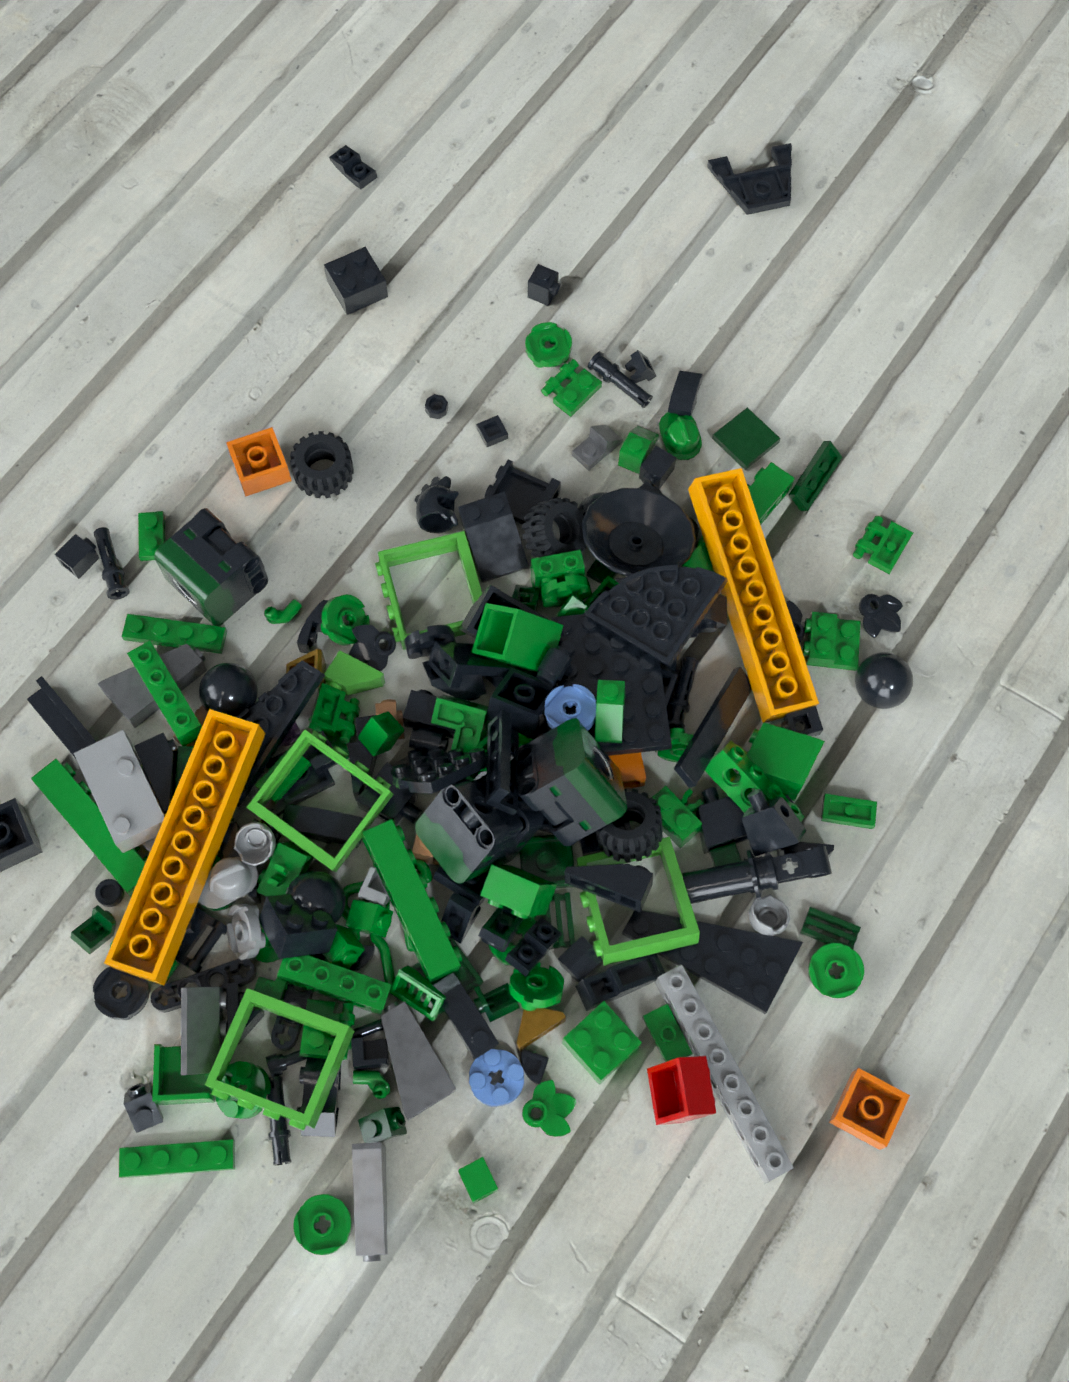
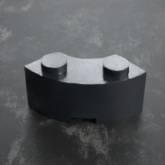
[296,1057,341,1137]

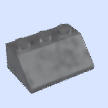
[181,987,228,1075]

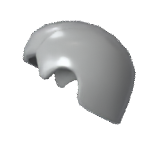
[234,821,276,866]
[749,894,790,935]

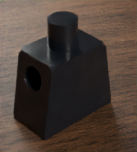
[356,762,423,826]
[696,787,748,854]
[742,789,806,857]

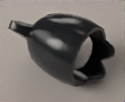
[415,476,459,533]

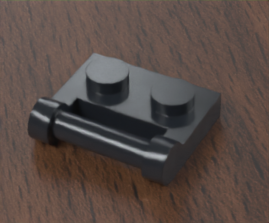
[175,907,227,973]

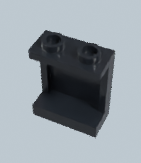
[484,459,561,524]
[428,641,511,688]

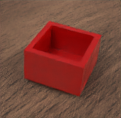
[647,1056,716,1125]

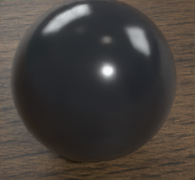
[855,652,913,709]
[199,663,258,717]
[285,870,346,924]

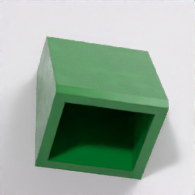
[472,603,563,672]
[738,722,825,801]

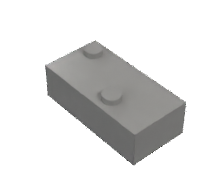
[74,730,165,853]

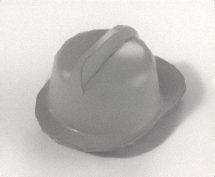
[199,857,258,909]

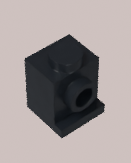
[781,706,823,736]

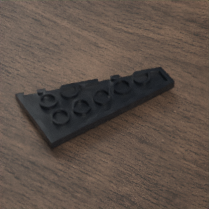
[236,660,325,807]
[622,910,803,1014]

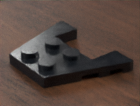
[707,143,792,215]

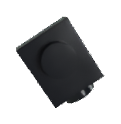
[123,1083,163,1133]

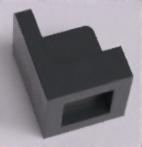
[305,730,337,775]
[351,1037,389,1070]

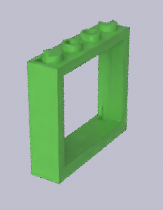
[375,531,483,650]
[246,730,394,872]
[577,836,700,966]
[205,988,354,1130]

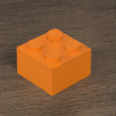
[226,427,292,496]
[829,1068,910,1150]

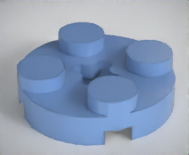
[544,684,596,731]
[469,1049,524,1107]

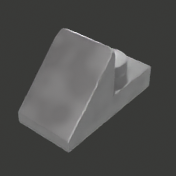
[572,425,623,471]

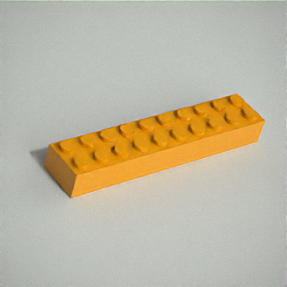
[688,468,819,722]
[104,709,265,985]

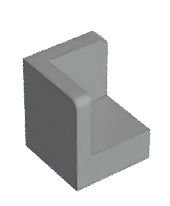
[358,866,389,908]

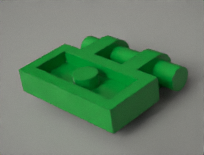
[541,359,602,417]
[853,516,914,575]
[308,683,360,744]
[299,999,355,1060]

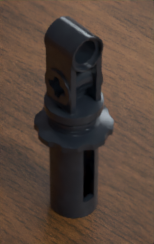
[682,846,832,904]

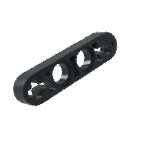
[271,953,324,1051]
[151,959,256,1013]

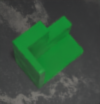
[431,695,490,752]
[152,1044,216,1105]

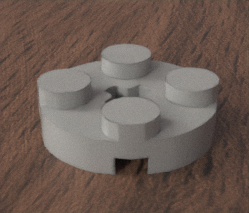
[227,904,266,960]

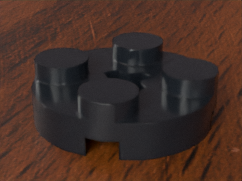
[404,625,456,659]
[93,967,151,1020]

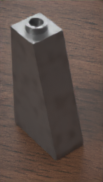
[98,644,207,728]
[381,1001,456,1121]
[352,1142,387,1262]

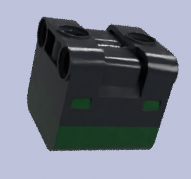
[154,508,268,626]
[513,718,627,846]
[415,770,544,883]

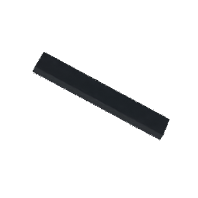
[674,667,752,788]

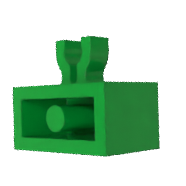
[653,785,703,849]
[257,842,314,897]

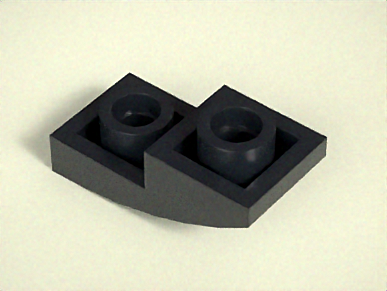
[329,145,377,189]
[668,371,703,416]
[297,600,328,654]
[505,917,563,977]

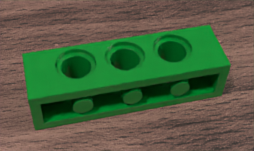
[127,640,202,746]
[705,740,804,822]
[277,955,392,1015]

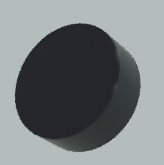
[95,879,124,907]

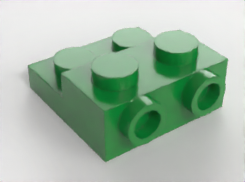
[531,550,585,588]
[803,611,861,671]

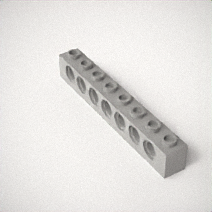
[655,965,794,1184]

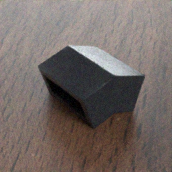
[558,936,602,982]

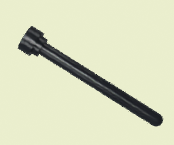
[265,1019,384,1078]

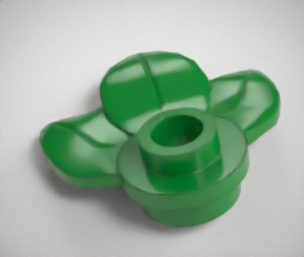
[522,1080,576,1137]

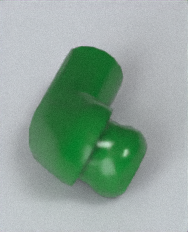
[264,599,302,624]
[353,1070,390,1099]

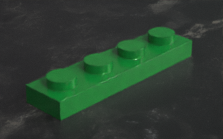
[121,614,227,654]
[119,1139,235,1178]

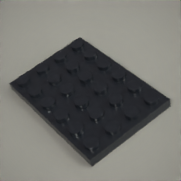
[551,614,672,756]

